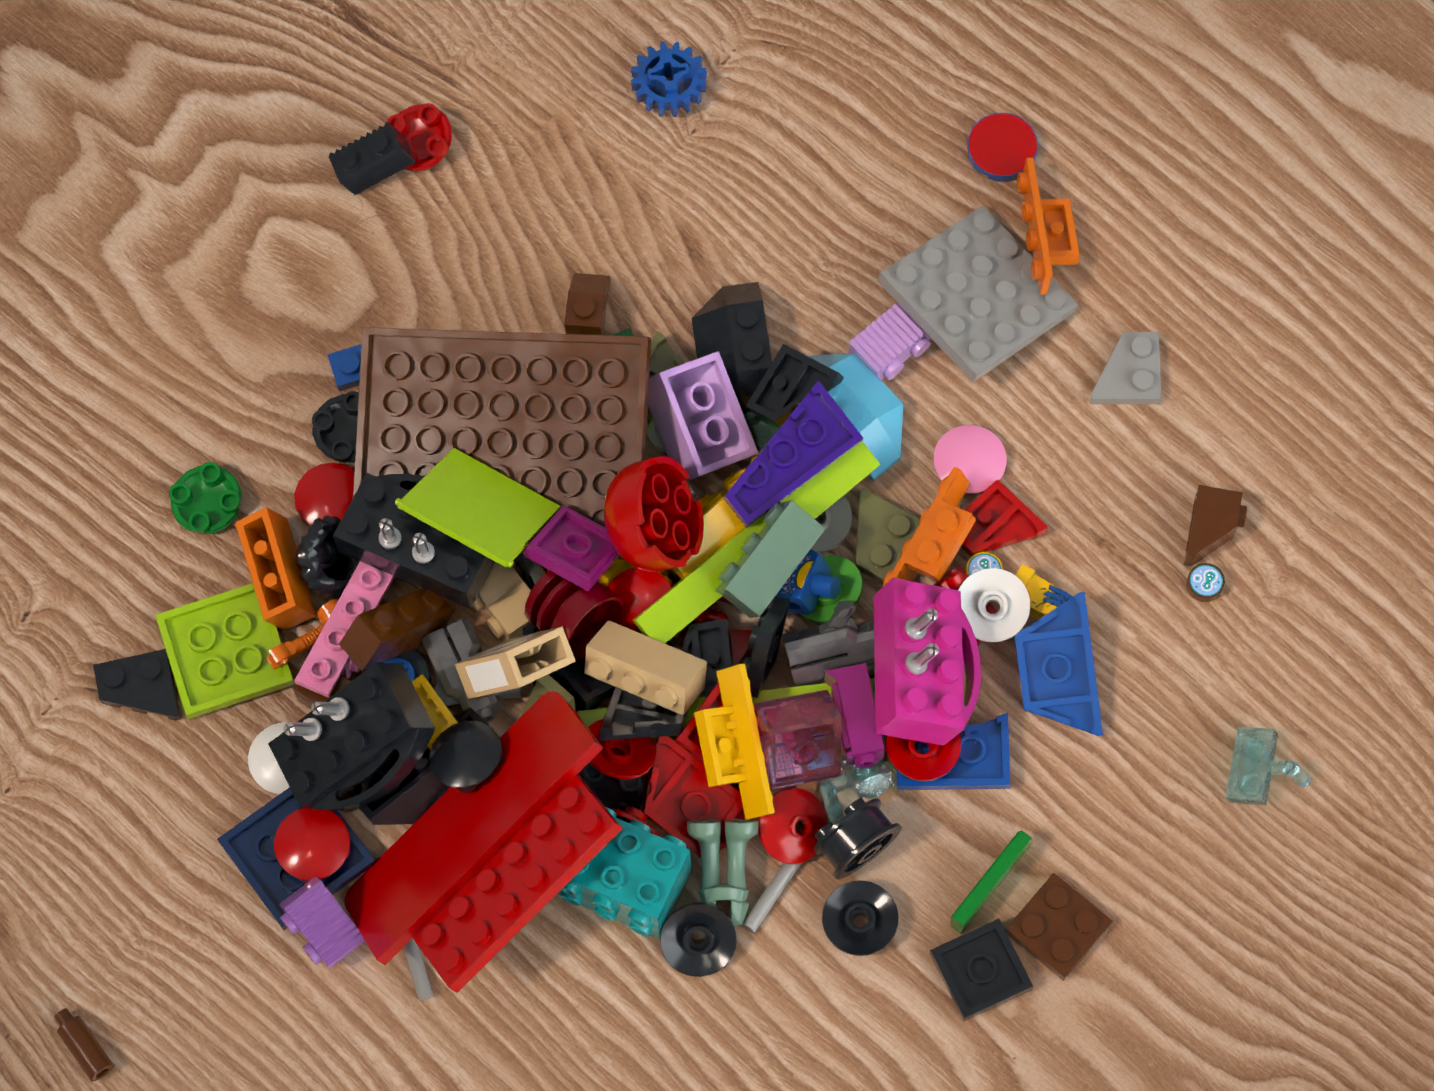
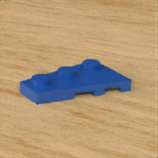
[896,713,1010,790]

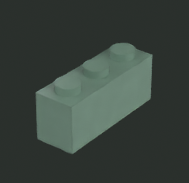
[716,500,826,618]

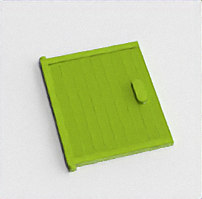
[395,448,561,568]

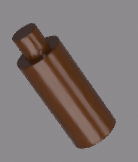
[54,1008,114,1082]

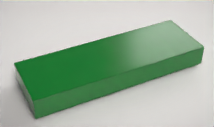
[950,830,1032,934]

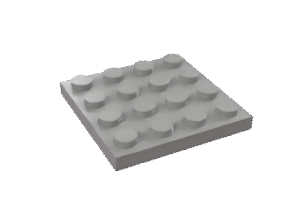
[877,205,1078,382]

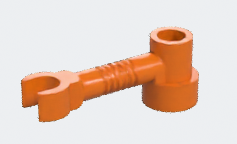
[266,599,339,669]

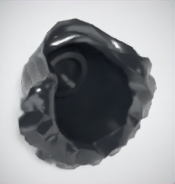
[296,515,360,599]

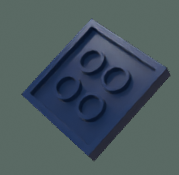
[217,787,376,931]

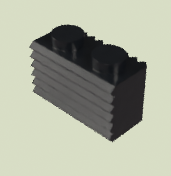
[329,122,416,196]

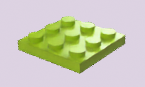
[155,583,295,720]

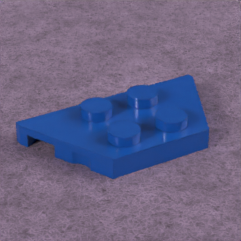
[1015,592,1103,736]

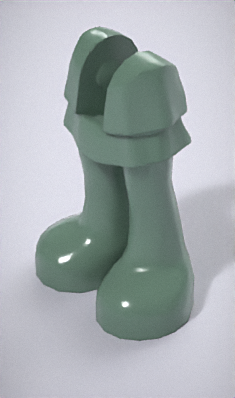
[687,819,759,926]

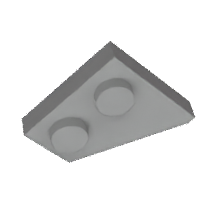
[1090,332,1161,404]

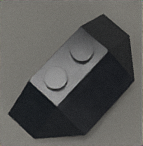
[691,282,772,421]
[358,708,489,825]

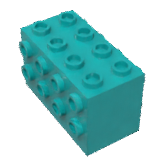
[557,807,692,940]

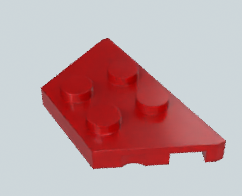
[642,736,754,859]

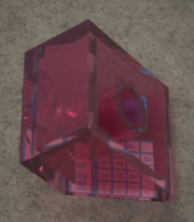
[755,690,841,790]

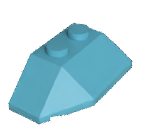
[808,353,903,482]

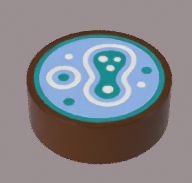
[1186,563,1225,602]

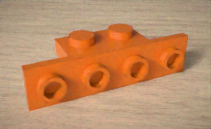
[1017,158,1080,294]
[883,466,976,586]

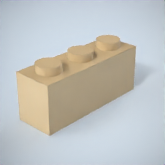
[584,620,707,715]

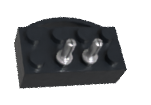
[333,473,495,609]
[268,662,435,810]

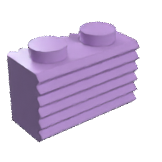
[848,302,931,380]

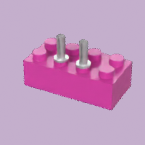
[874,578,981,746]

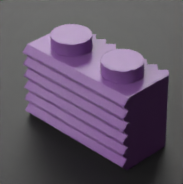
[279,876,365,968]

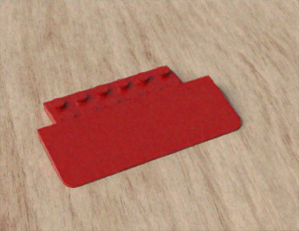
[344,691,623,993]

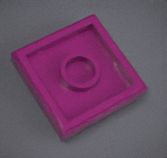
[524,505,619,591]

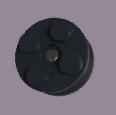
[813,798,902,880]

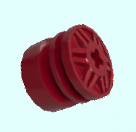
[524,570,625,660]

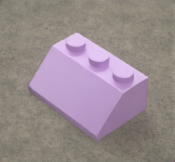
[648,351,758,482]

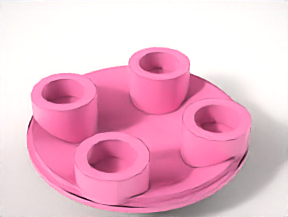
[933,425,1007,494]

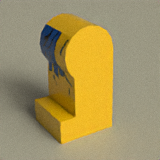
[1015,564,1073,620]

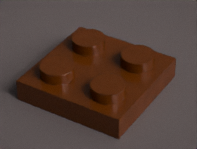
[1005,873,1113,981]

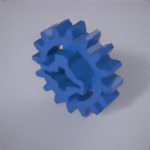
[631,42,707,117]

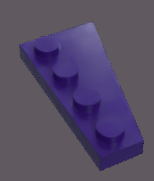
[723,380,864,527]

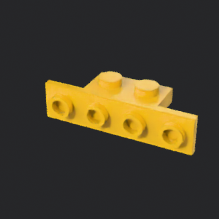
[694,664,775,820]

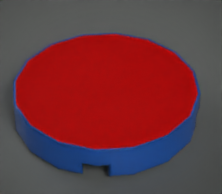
[967,113,1038,181]

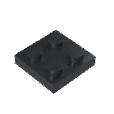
[744,595,790,698]
[930,918,1033,1022]

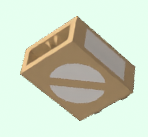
[455,626,576,699]

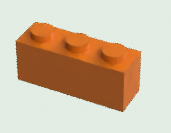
[235,507,317,630]

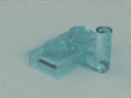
[1226,727,1311,805]
[820,760,895,824]

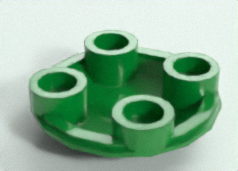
[169,462,242,534]

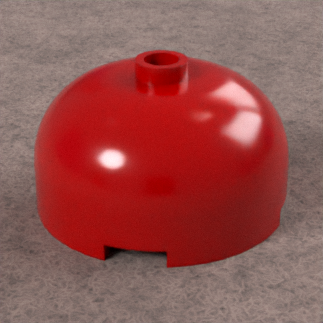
[604,456,704,572]

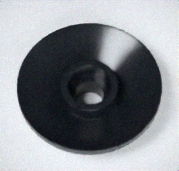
[822,881,899,956]
[660,903,737,977]

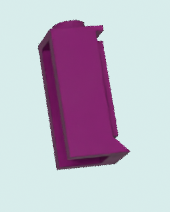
[824,663,884,769]

